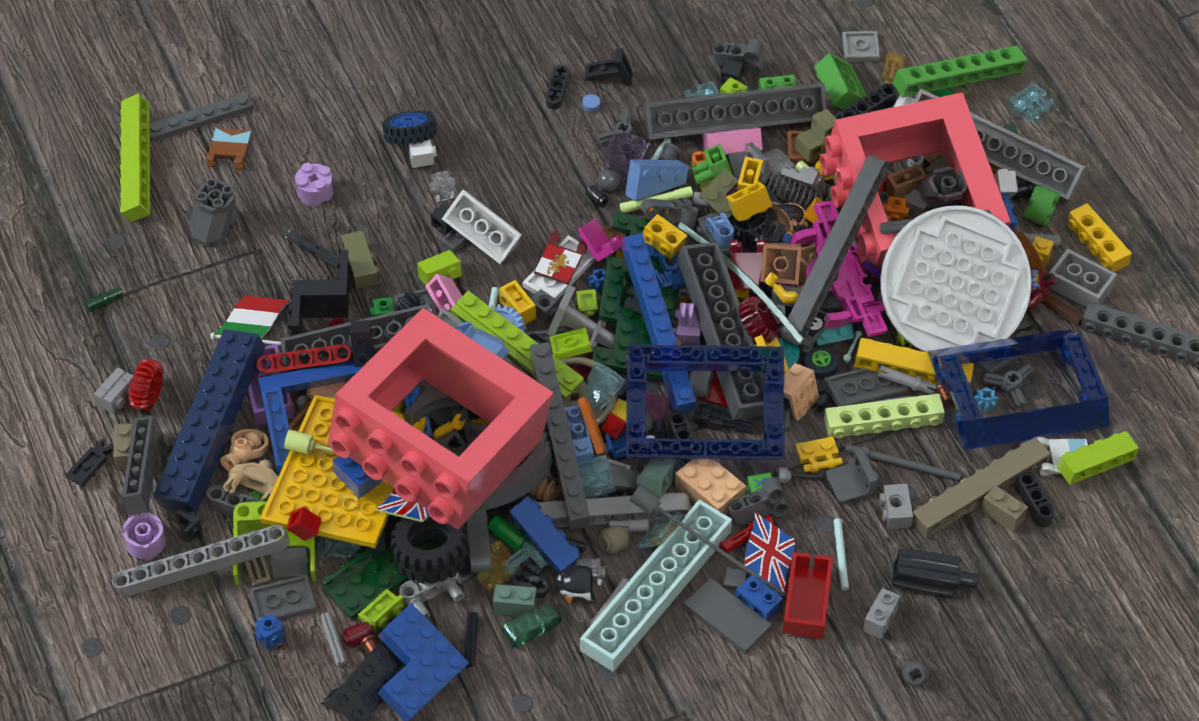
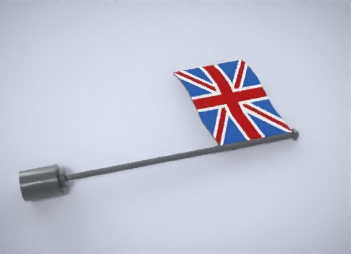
[629,484,795,598]

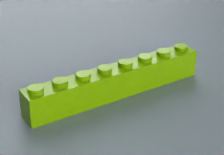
[120,93,150,222]

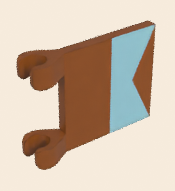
[206,128,251,170]

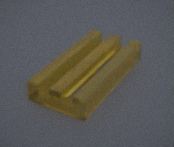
[881,52,905,83]

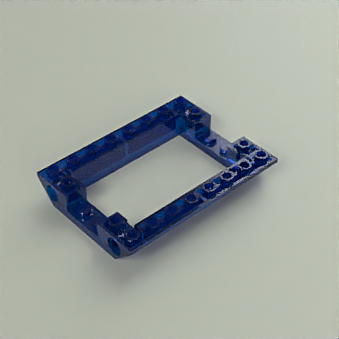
[928,329,1110,450]
[626,344,785,460]

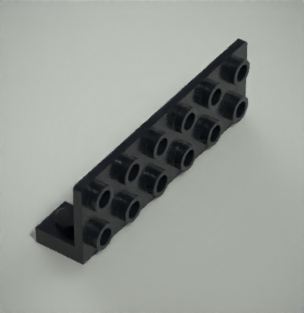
[321,616,406,721]

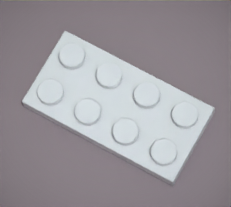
[523,236,596,300]

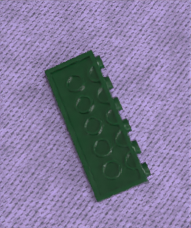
[323,529,442,621]

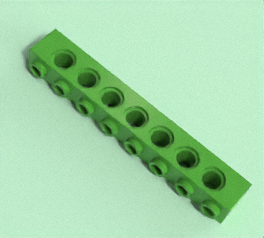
[893,46,1028,98]

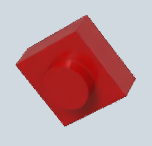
[601,412,629,440]

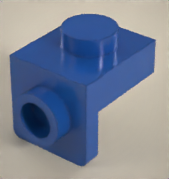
[604,432,637,460]

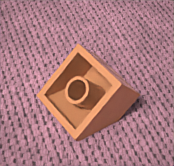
[760,243,802,285]

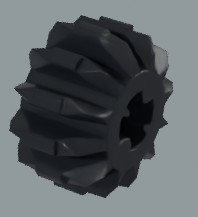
[394,291,426,312]

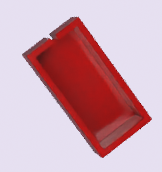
[782,552,833,639]

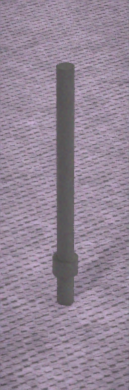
[845,444,961,481]

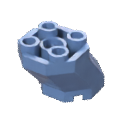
[456,321,509,359]

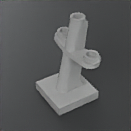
[547,285,615,353]

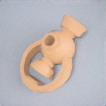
[221,429,269,471]

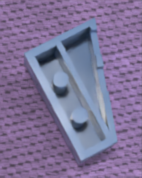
[625,159,689,201]

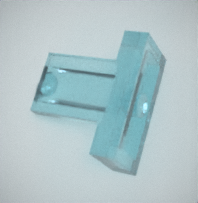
[317,536,361,561]
[506,540,547,574]

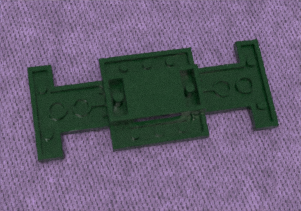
[592,212,687,381]

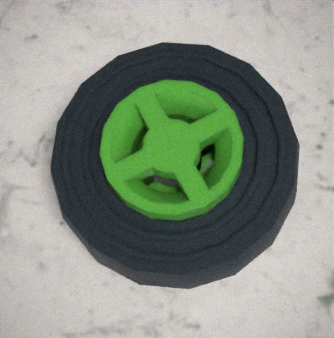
[804,346,838,379]

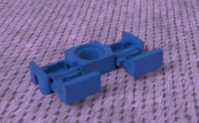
[646,244,686,290]

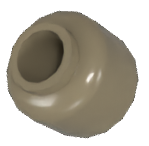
[598,525,629,554]

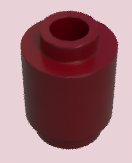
[342,621,374,649]

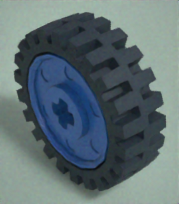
[382,110,437,145]

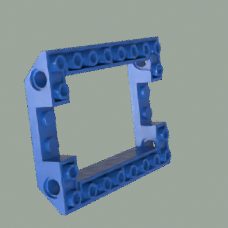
[258,360,433,476]

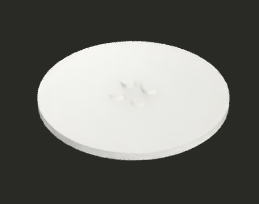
[881,206,1032,359]

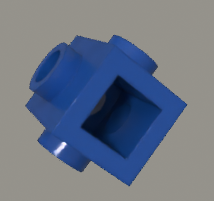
[254,613,285,650]

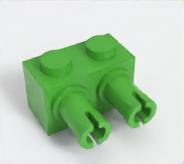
[691,144,733,185]

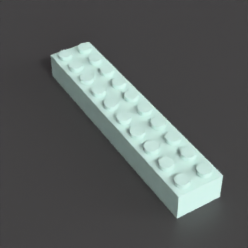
[580,499,732,672]

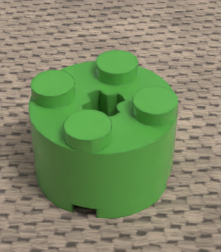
[1023,184,1061,227]

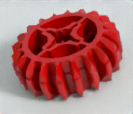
[129,359,164,411]

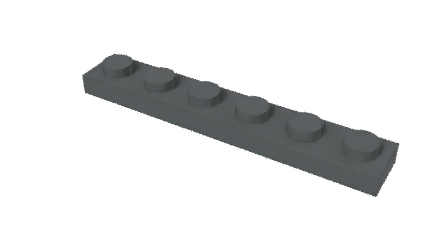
[150,92,254,142]

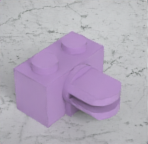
[674,303,701,346]

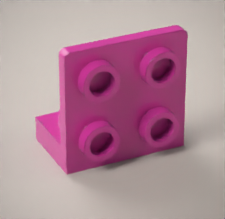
[578,218,626,262]

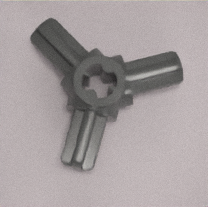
[597,111,646,150]
[983,364,1034,408]

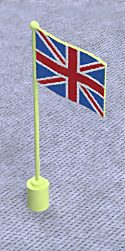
[284,430,430,522]

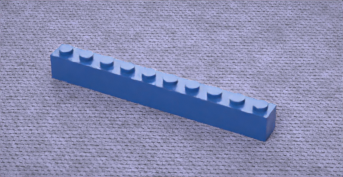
[622,233,696,413]

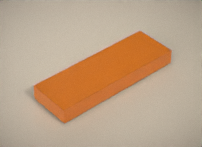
[577,397,607,456]

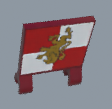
[534,231,588,285]

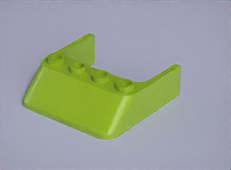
[233,501,316,585]

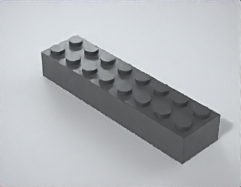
[281,303,434,373]

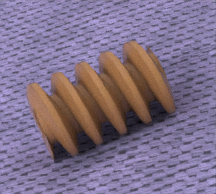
[528,476,561,502]

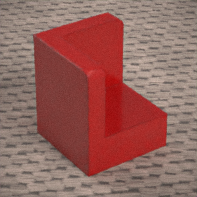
[286,506,321,541]

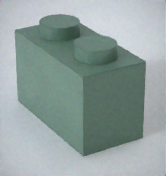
[636,459,674,498]
[493,584,536,618]

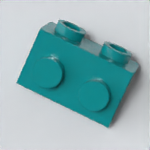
[816,324,854,346]

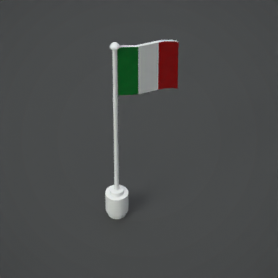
[210,296,290,346]

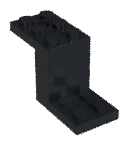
[288,250,350,337]

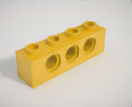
[1067,203,1132,272]

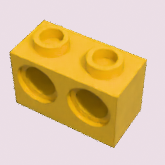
[642,214,687,259]
[499,280,536,325]

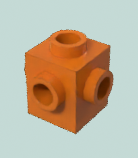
[883,196,910,222]

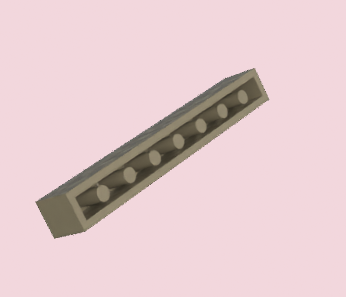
[912,437,1051,539]

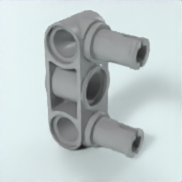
[400,576,465,619]

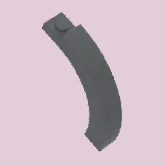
[476,433,553,511]

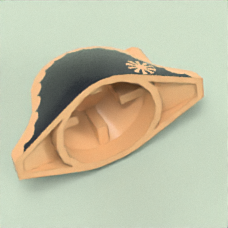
[771,202,808,235]

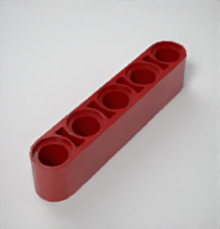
[257,344,353,373]

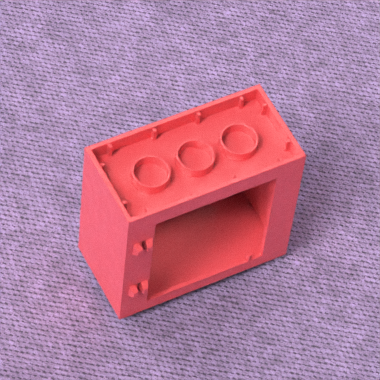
[820,92,1011,284]
[328,308,554,530]

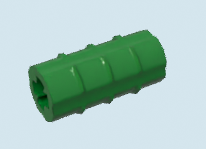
[488,516,529,553]

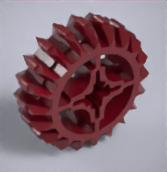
[738,296,780,344]

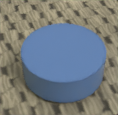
[582,94,600,112]

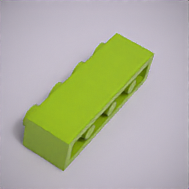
[1057,431,1139,485]

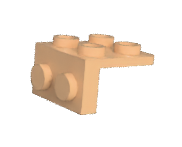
[772,363,819,421]

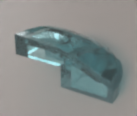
[587,362,626,411]

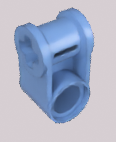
[705,212,734,249]

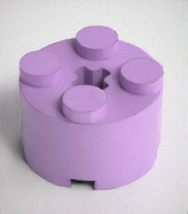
[295,163,333,206]
[123,512,166,561]

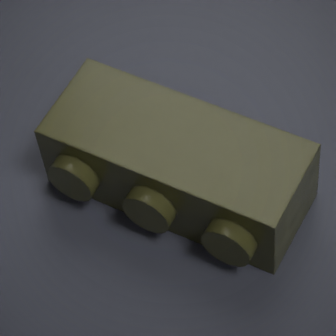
[341,230,380,289]

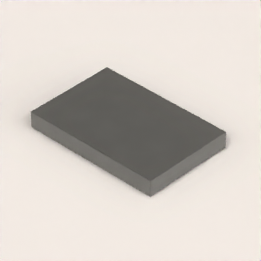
[248,574,317,622]

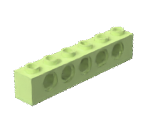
[824,394,945,438]

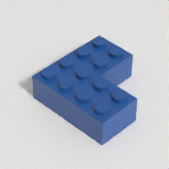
[378,603,469,721]

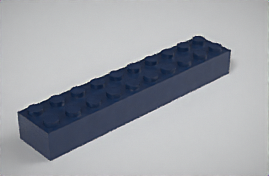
[153,329,266,514]

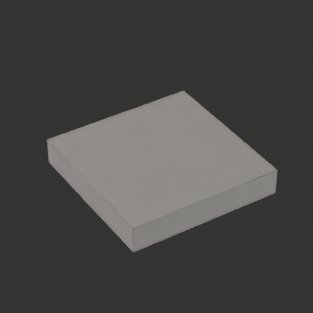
[842,31,880,62]

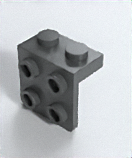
[825,449,879,503]

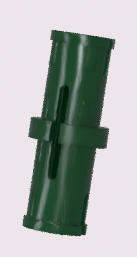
[84,287,124,312]

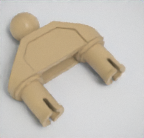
[223,459,278,502]

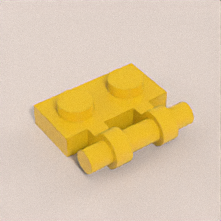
[795,436,843,473]

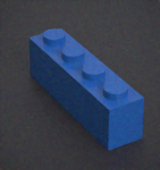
[509,497,580,574]

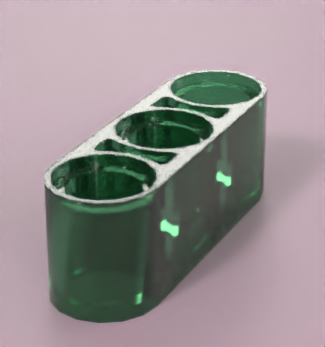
[501,602,562,648]

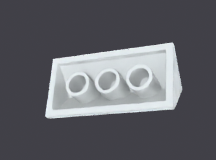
[442,189,522,264]

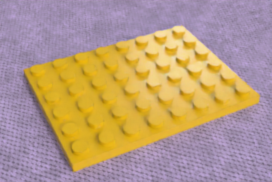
[260,395,427,548]

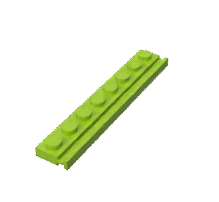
[450,291,584,401]

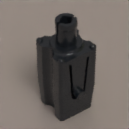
[892,548,978,599]

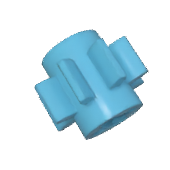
[973,387,999,412]

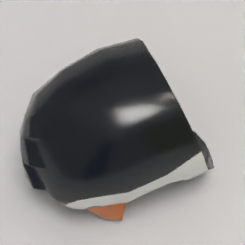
[556,565,595,604]

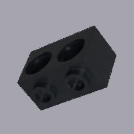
[350,320,375,367]

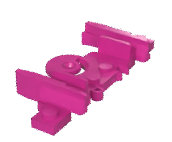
[789,200,888,337]

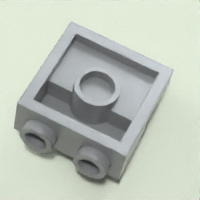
[780,166,829,199]

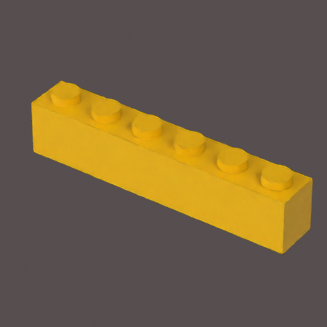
[854,338,974,391]

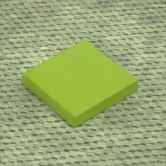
[549,327,592,360]

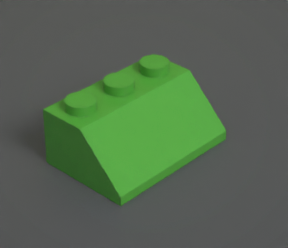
[814,53,866,110]

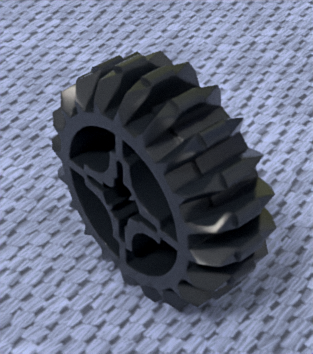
[730,207,778,247]

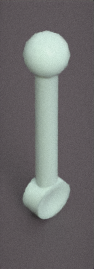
[843,330,862,363]

